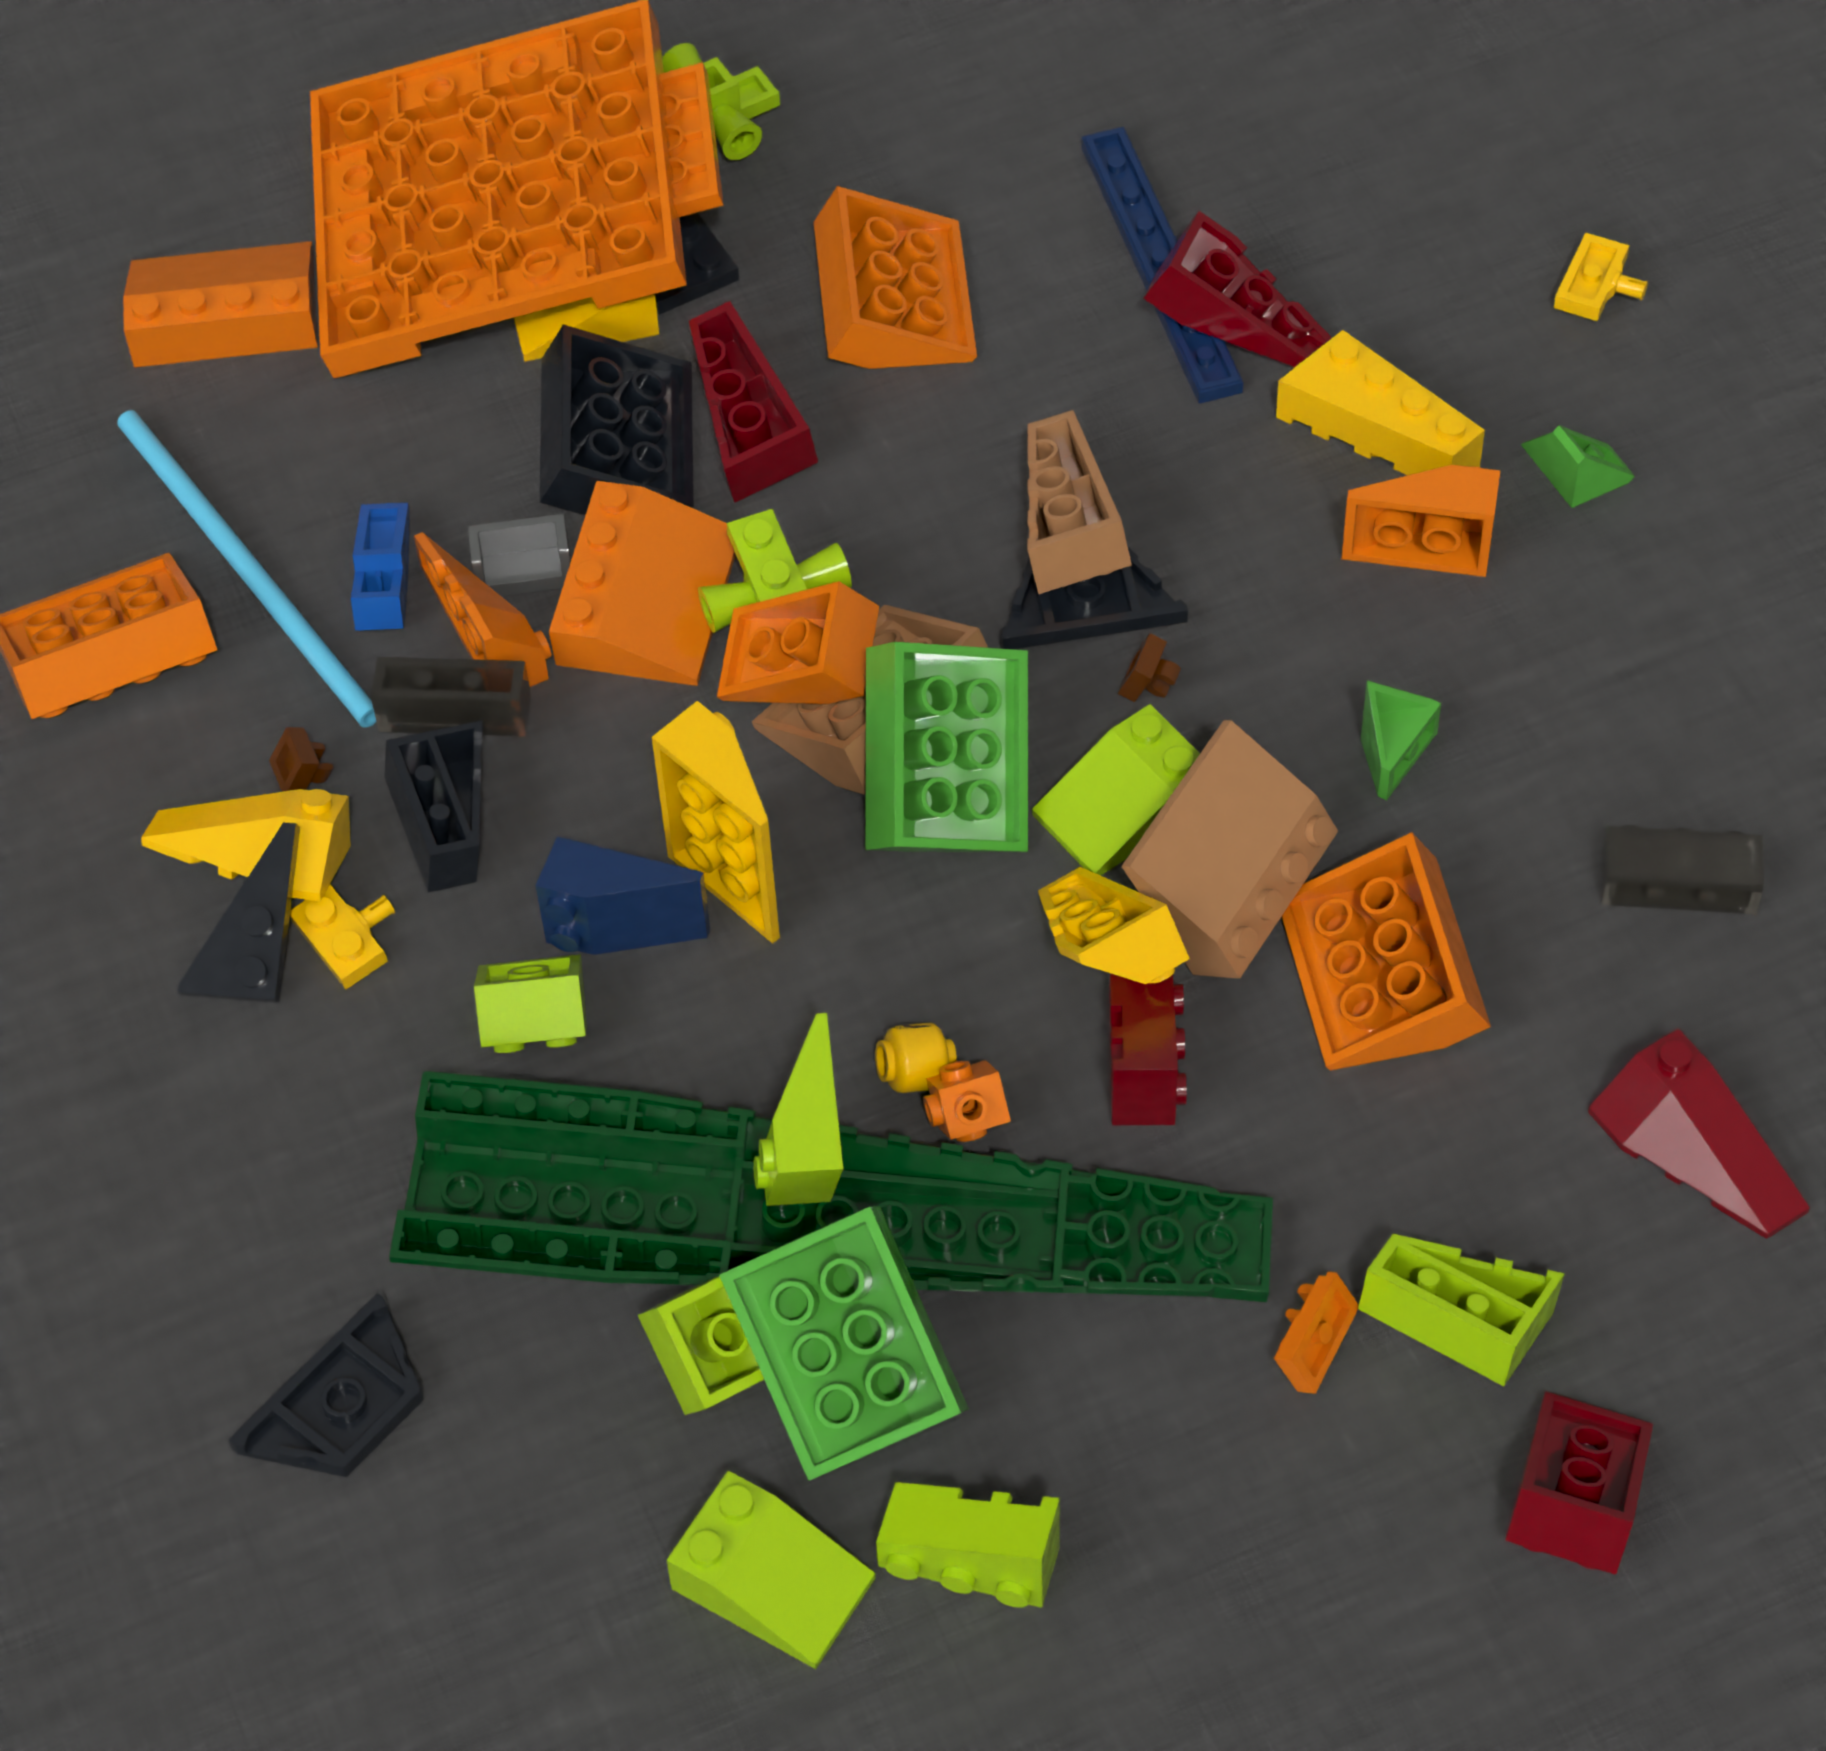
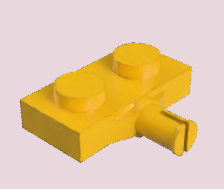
[1554,232,1648,321]
[290,884,395,990]

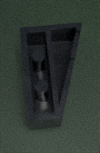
[384,720,483,893]

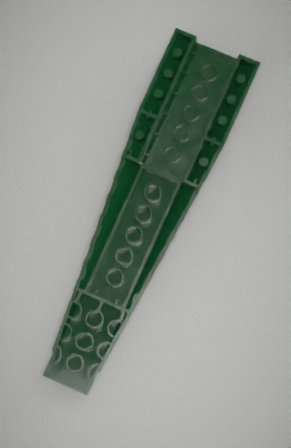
[389,1071,1273,1303]

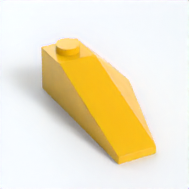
[141,789,351,902]

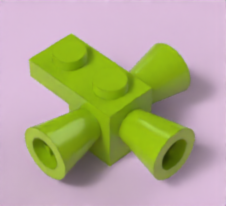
[662,43,780,160]
[698,509,852,633]

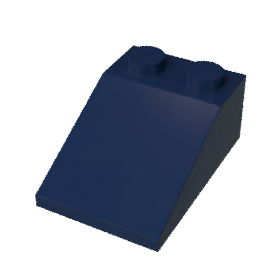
[535,836,711,955]

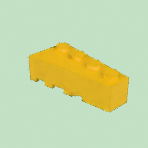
[1276,330,1485,475]

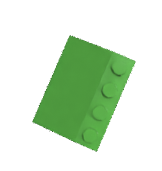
[865,642,1028,852]
[719,1206,969,1481]

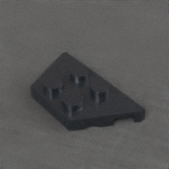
[1001,547,1188,649]
[228,1293,424,1477]

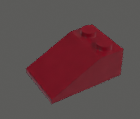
[1505,1391,1654,1575]

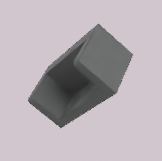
[468,513,571,596]

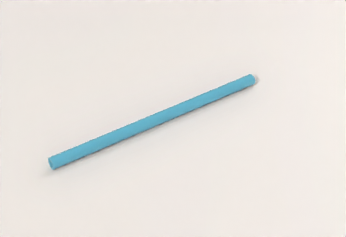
[117,410,381,728]

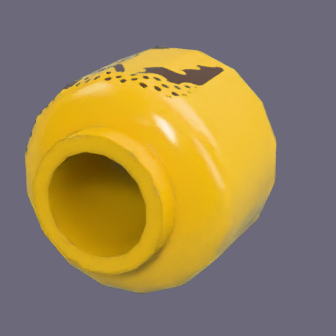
[875,1023,957,1093]

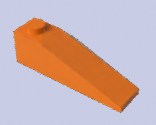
[414,532,552,701]

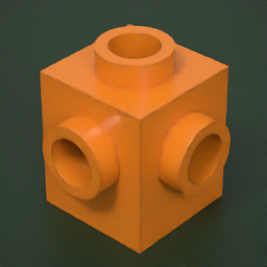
[923,1060,1011,1142]

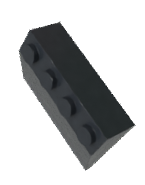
[539,324,694,515]

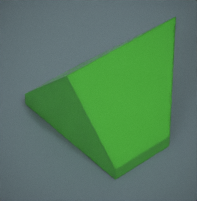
[1520,425,1635,508]
[1361,680,1441,801]

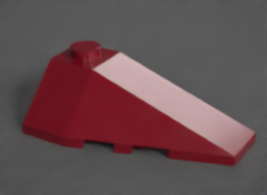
[1143,211,1332,367]
[1588,1028,1810,1239]

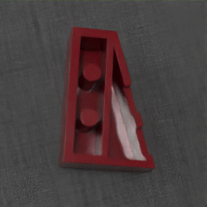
[1109,973,1187,1126]

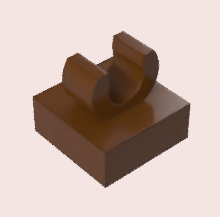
[1117,633,1181,702]
[269,727,334,792]

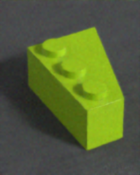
[1358,1234,1565,1386]

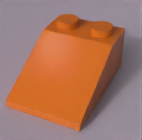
[1342,465,1500,577]
[717,581,879,704]

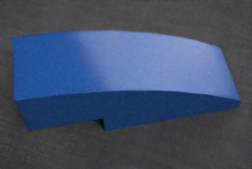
[351,502,410,631]

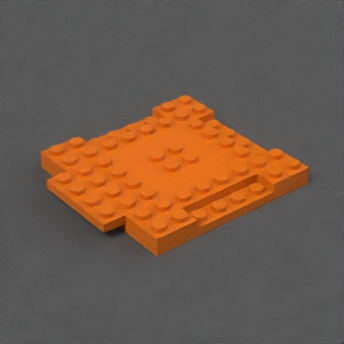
[310,0,723,379]

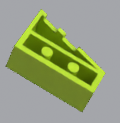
[876,1482,1060,1608]

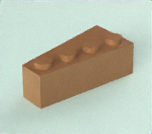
[1027,410,1132,594]

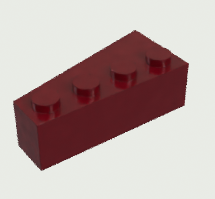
[689,301,819,503]

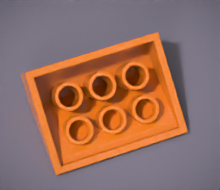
[814,186,977,369]
[123,241,318,368]
[549,481,736,686]
[0,552,218,719]
[1282,832,1491,1071]

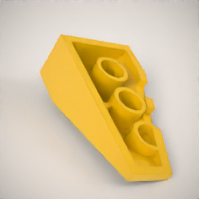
[1038,867,1190,984]

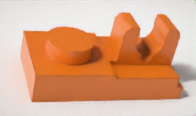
[1274,1272,1359,1394]

